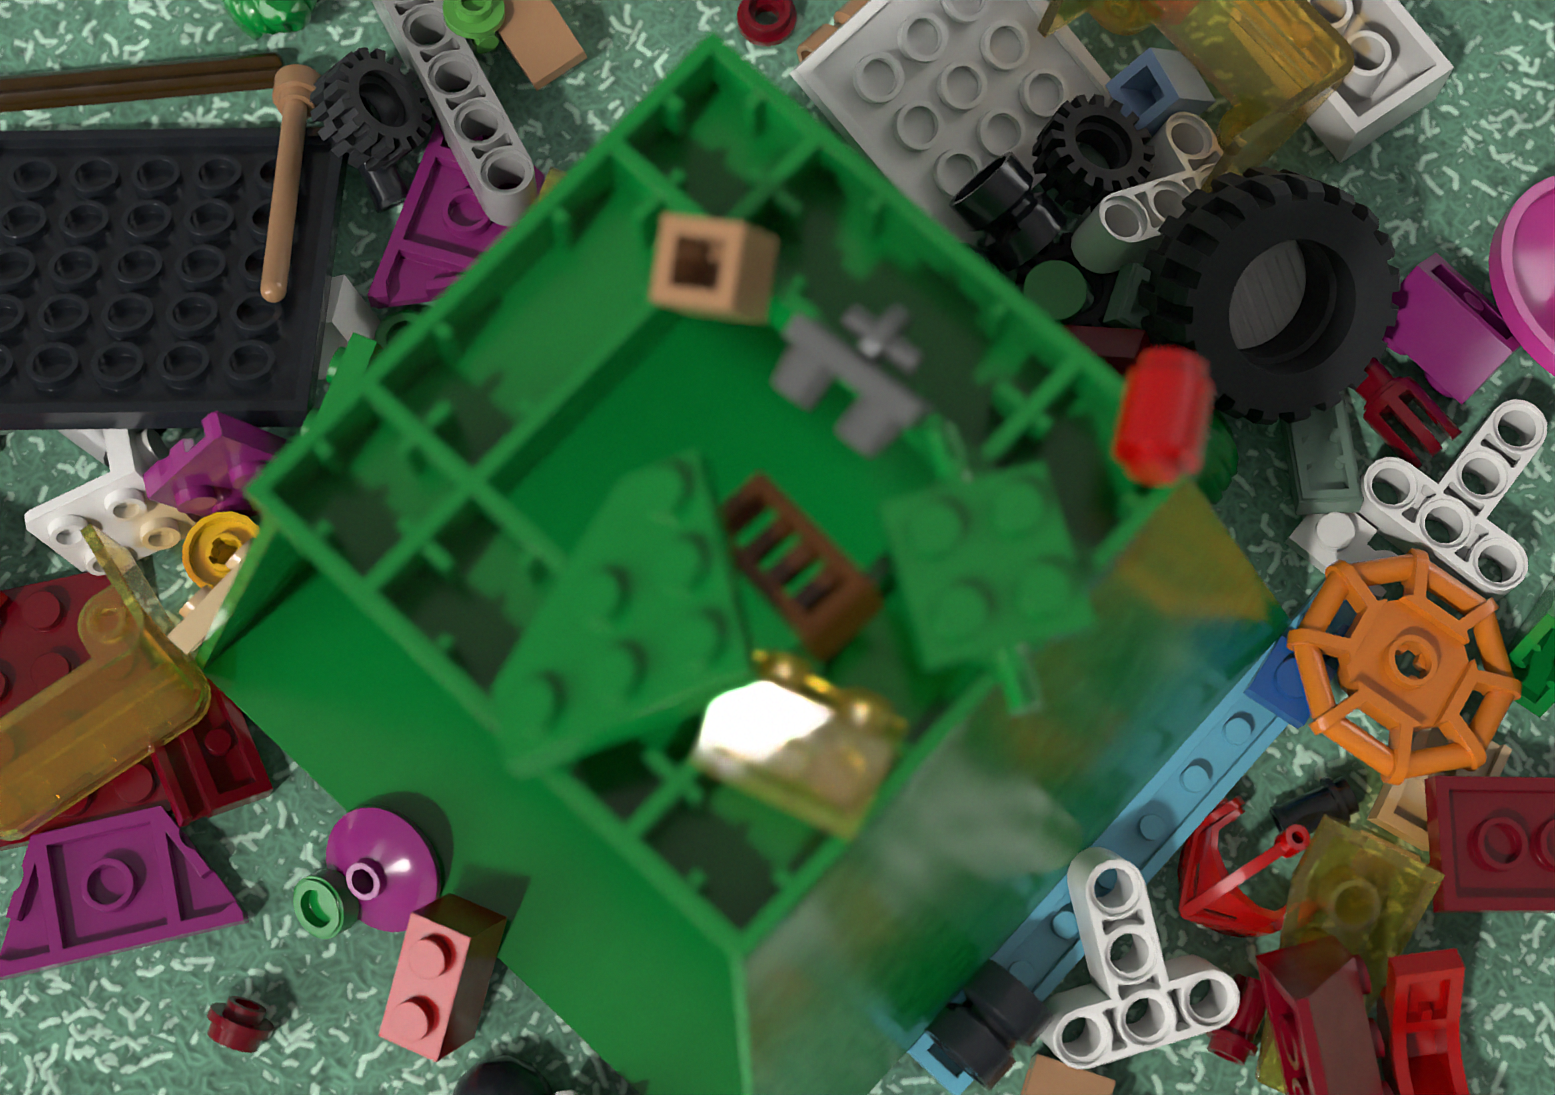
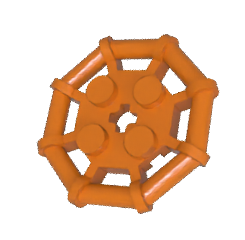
[1286,548,1522,786]

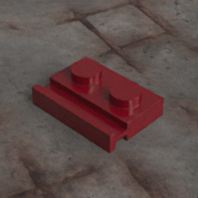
[132,678,273,828]

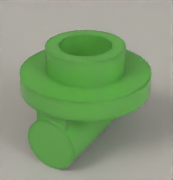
[443,0,505,54]

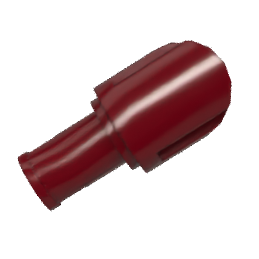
[1355,358,1462,469]

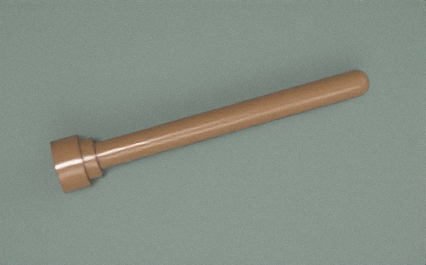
[260,64,321,303]

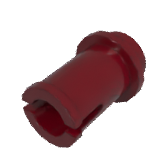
[1206,974,1267,1066]

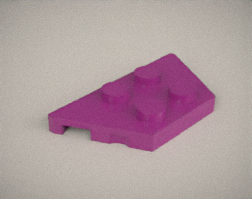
[367,123,546,309]
[143,411,292,518]
[0,806,249,981]

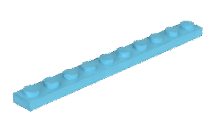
[907,579,1357,1095]

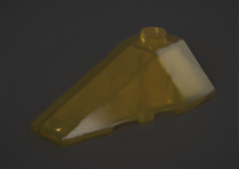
[1255,814,1445,1095]

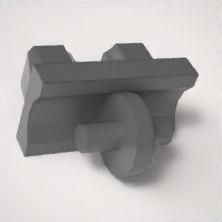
[772,305,935,458]

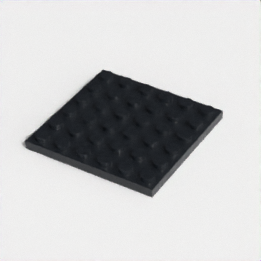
[0,127,349,430]

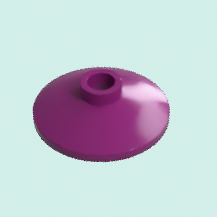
[326,805,441,932]

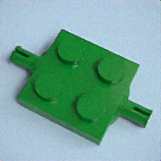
[874,425,1096,716]

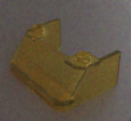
[1037,0,1354,193]
[0,524,211,841]

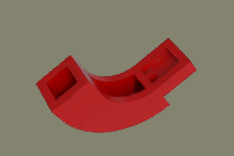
[1376,948,1470,1095]

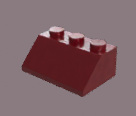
[1255,935,1393,1095]

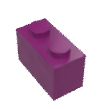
[1382,252,1521,405]

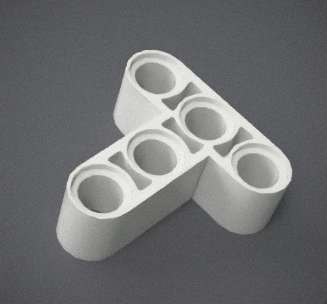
[1071,112,1237,274]
[1355,399,1547,602]
[1039,847,1240,1069]

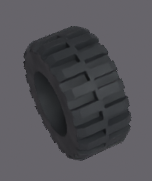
[1138,167,1401,425]

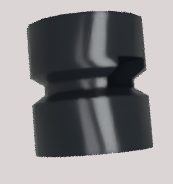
[949,152,1068,272]
[924,959,1054,1091]

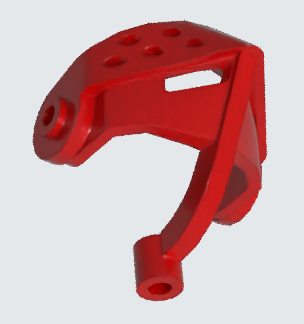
[1177,795,1317,938]

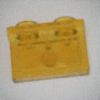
[690,650,908,841]

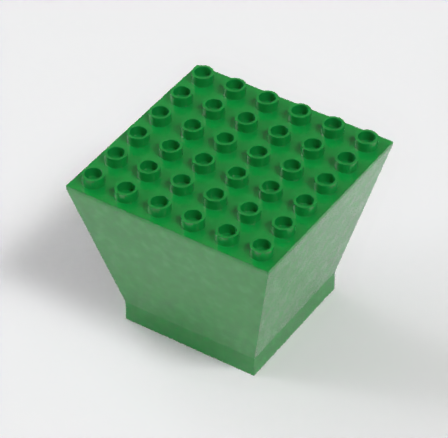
[193,30,1292,1095]

